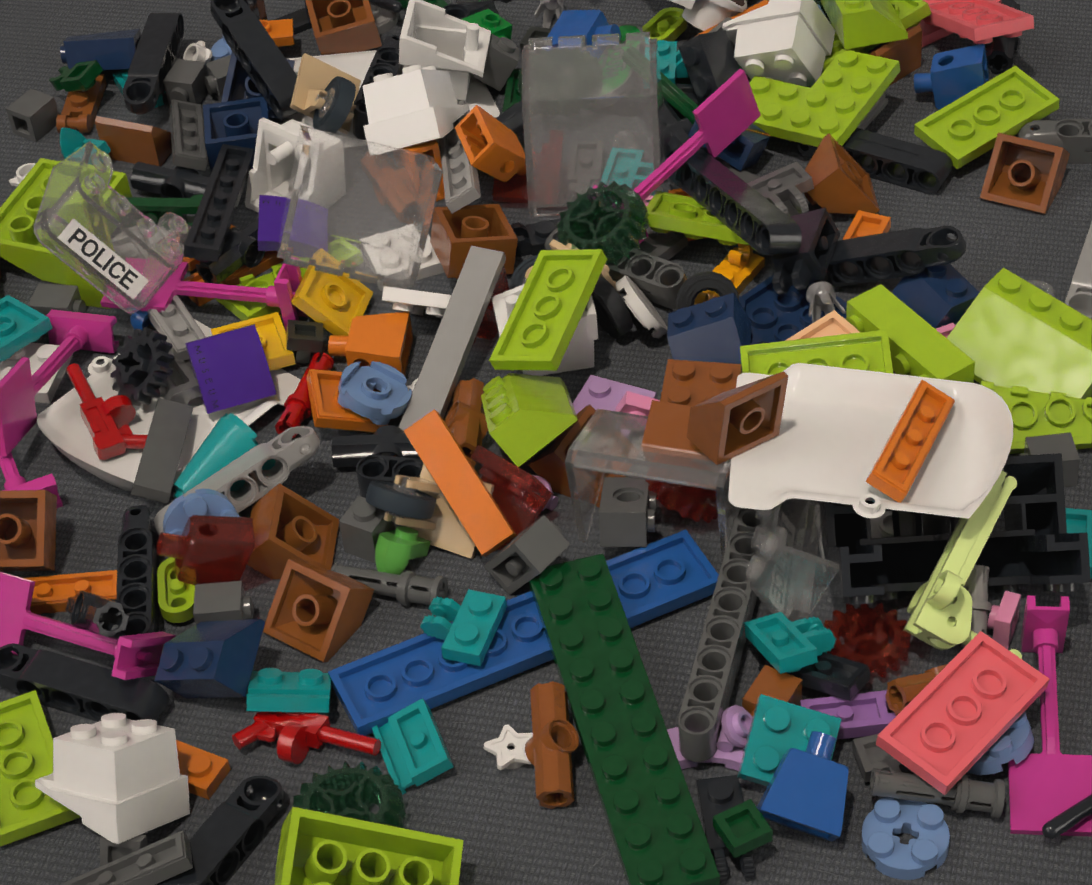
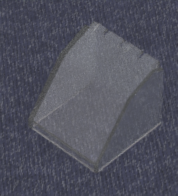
[522,32,665,217]
[277,125,443,289]
[565,409,738,562]

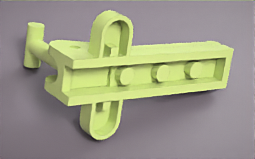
[904,471,1022,659]

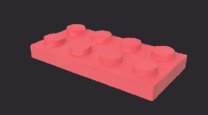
[922,0,1034,44]
[876,631,1050,795]

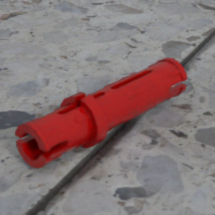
[275,352,334,439]

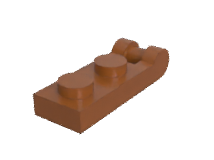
[56,74,107,133]

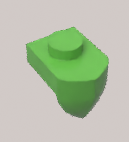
[375,526,431,575]

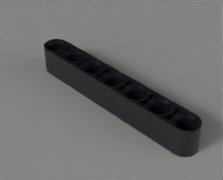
[665,148,802,255]

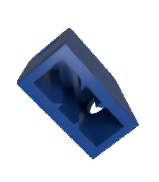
[541,10,621,66]
[914,44,990,110]
[757,731,849,842]

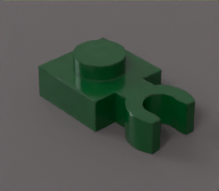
[49,60,103,92]

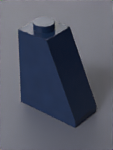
[60,29,141,70]

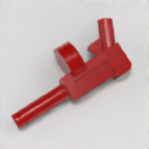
[66,363,148,460]
[232,711,381,764]

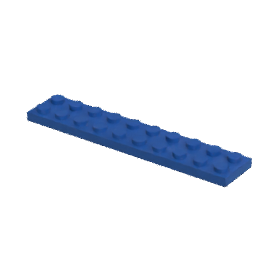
[328,529,719,736]

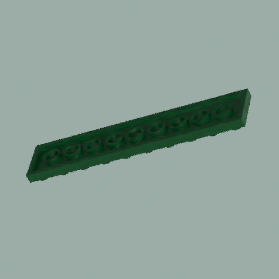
[527,554,720,885]

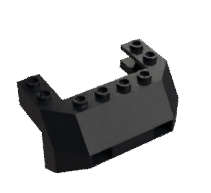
[819,453,1091,604]

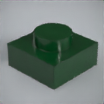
[713,799,773,858]

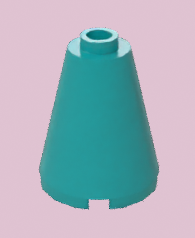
[173,413,276,499]

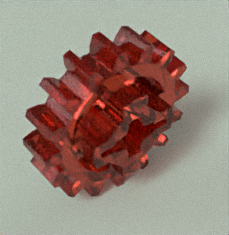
[645,459,727,523]
[824,603,911,681]

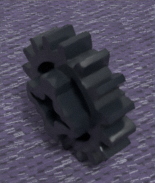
[110,327,175,406]

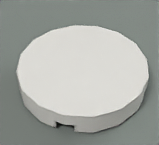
[615,275,668,338]

